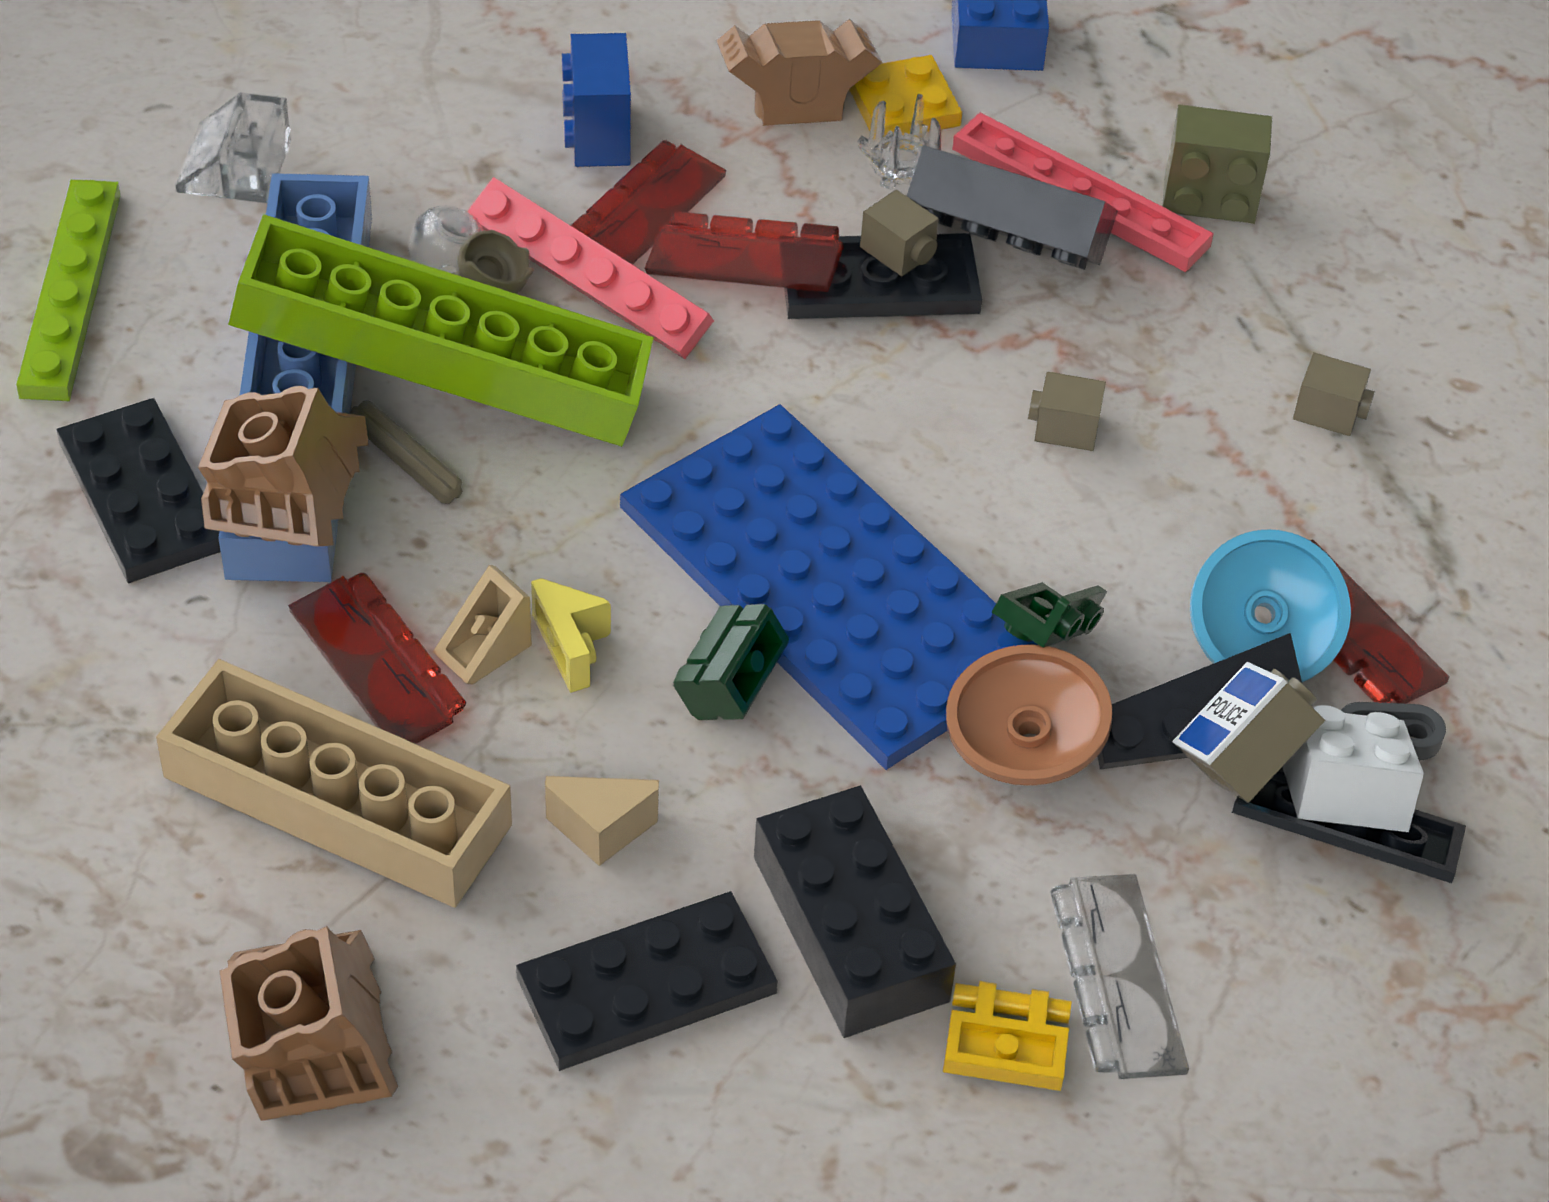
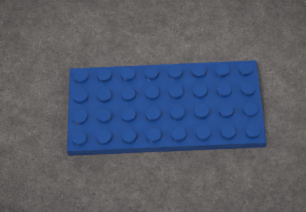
[620,404,1038,770]

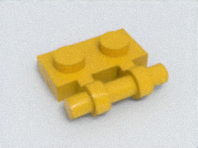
[943,981,1072,1091]

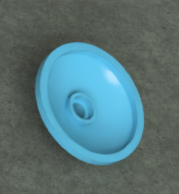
[1190,529,1351,683]

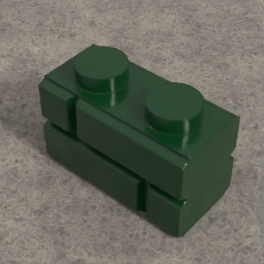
[673,604,789,720]

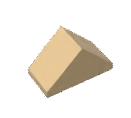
[433,565,532,685]
[545,776,659,866]

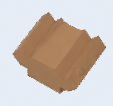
[716,19,883,126]
[198,386,369,547]
[219,926,398,1121]

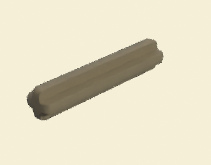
[350,400,463,504]

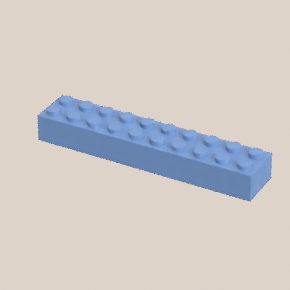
[219,173,372,582]

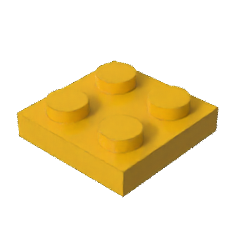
[849,55,962,142]

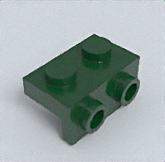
[992,582,1107,648]

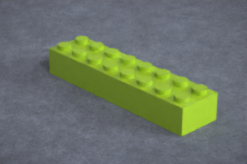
[228,214,654,447]

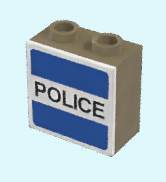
[1172,662,1326,803]

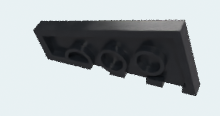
[1097,633,1302,770]

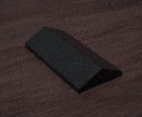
[1232,767,1466,884]

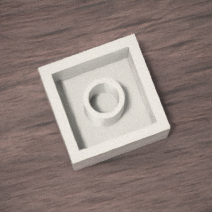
[1283,705,1424,832]

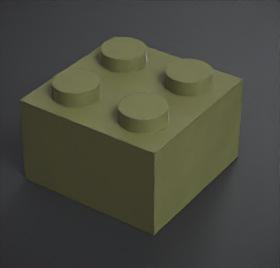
[1162,104,1272,224]

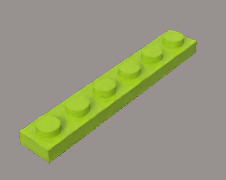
[16,179,121,401]

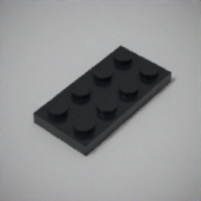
[780,233,982,319]
[56,398,221,583]
[516,891,778,1071]

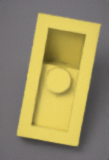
[531,578,611,693]

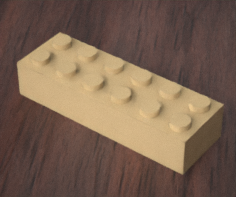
[156,658,512,908]

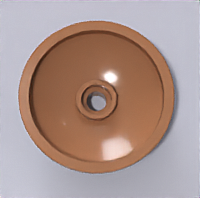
[946,645,1112,786]

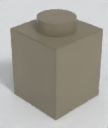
[860,189,939,276]
[1293,352,1375,436]
[1028,371,1106,451]

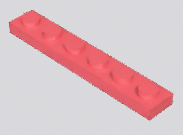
[952,112,1214,272]
[465,177,714,359]

